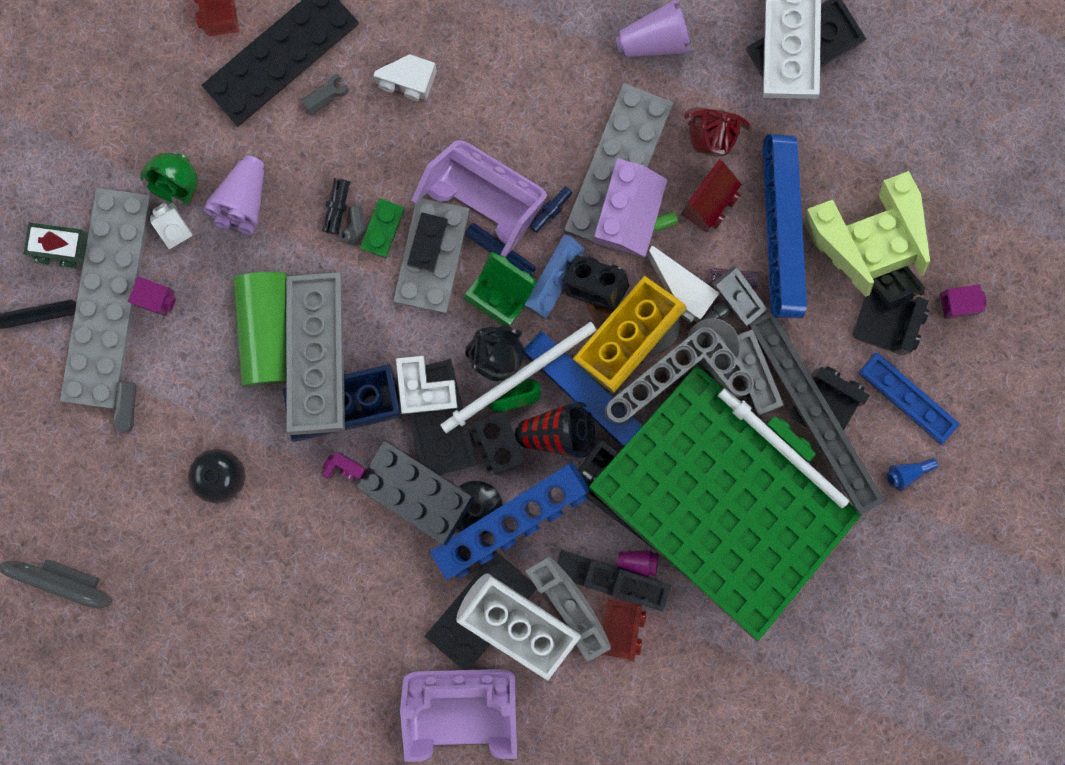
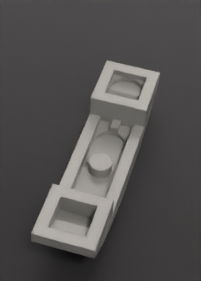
[525,556,611,662]

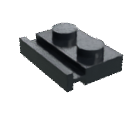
[872,266,925,310]

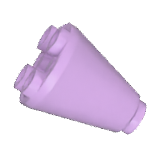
[203,156,265,235]

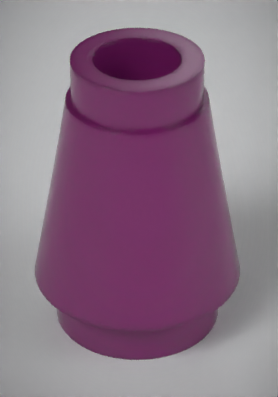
[617,550,659,577]

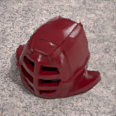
[684,107,750,156]

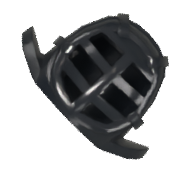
[465,326,525,381]

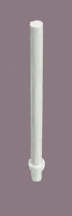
[440,321,597,434]

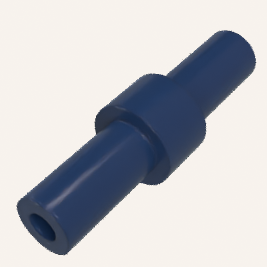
[529,186,573,233]

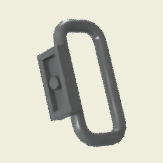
[0,559,113,609]

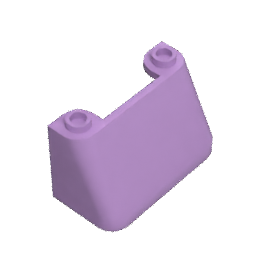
[400,669,517,762]

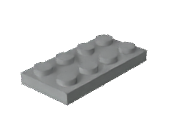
[393,198,470,314]

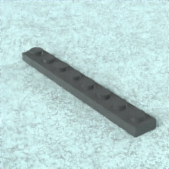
[748,311,885,516]

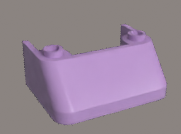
[412,140,547,257]

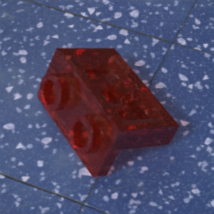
[601,598,646,661]

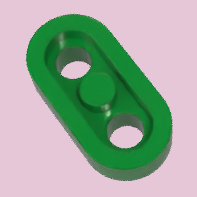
[488,379,541,412]

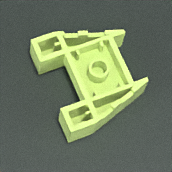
[804,171,930,297]

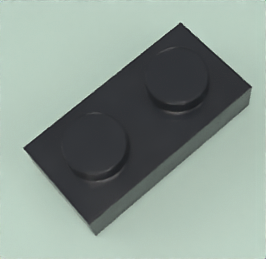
[407,212,448,273]

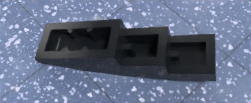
[557,550,672,612]

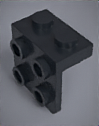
[853,289,929,356]
[790,366,870,431]

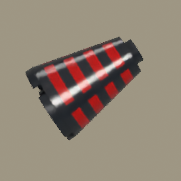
[515,402,595,458]

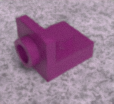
[322,452,367,481]

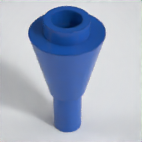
[887,458,938,491]

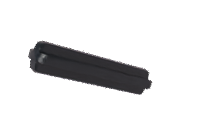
[0,299,76,329]

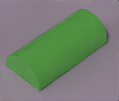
[233,272,288,387]

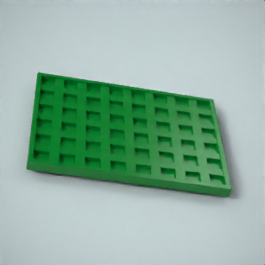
[588,365,861,641]

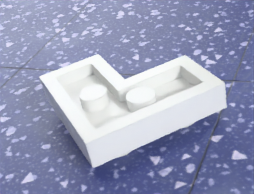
[396,356,457,414]

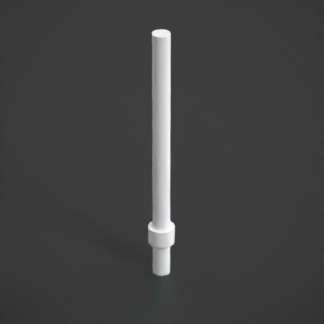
[717,388,849,508]

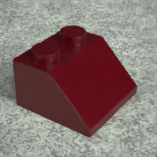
[681,159,742,233]

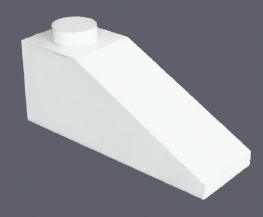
[647,246,719,323]

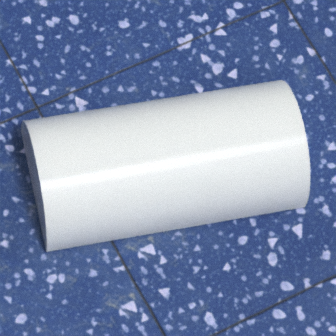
[456,574,581,681]

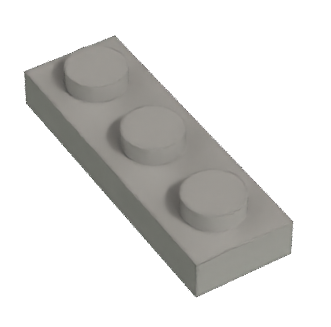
[737,329,784,416]

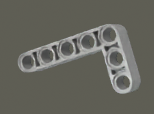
[604,327,754,424]

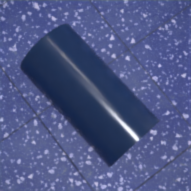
[282,364,402,442]

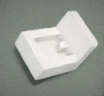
[150,203,193,249]

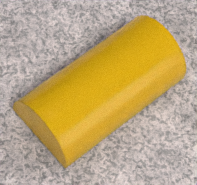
[573,276,687,393]

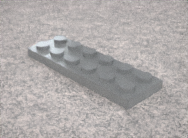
[564,83,673,251]
[286,272,345,435]

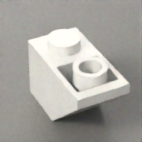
[373,54,437,101]

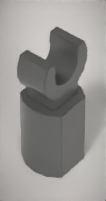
[301,74,349,116]

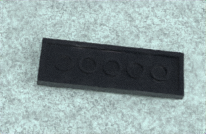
[201,0,359,127]

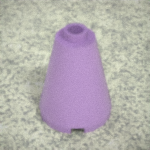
[616,0,692,57]

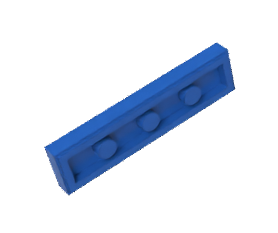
[858,352,960,445]

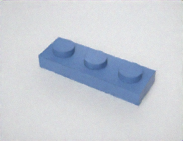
[525,234,585,319]

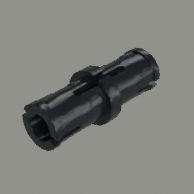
[322,178,351,235]

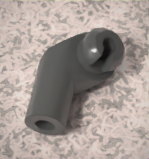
[339,206,365,245]

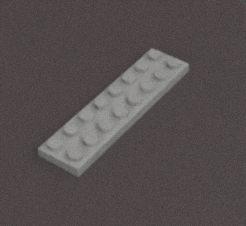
[60,188,152,409]

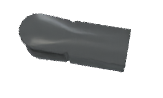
[114,382,136,432]

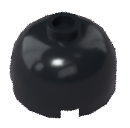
[188,449,246,504]

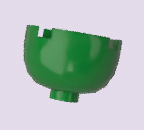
[140,153,198,205]

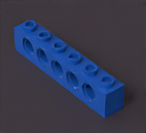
[429,462,590,580]

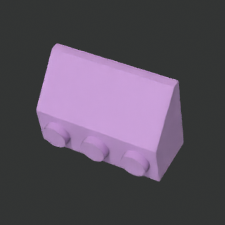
[593,158,667,258]

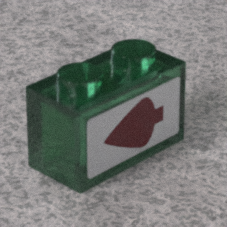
[23,222,88,269]

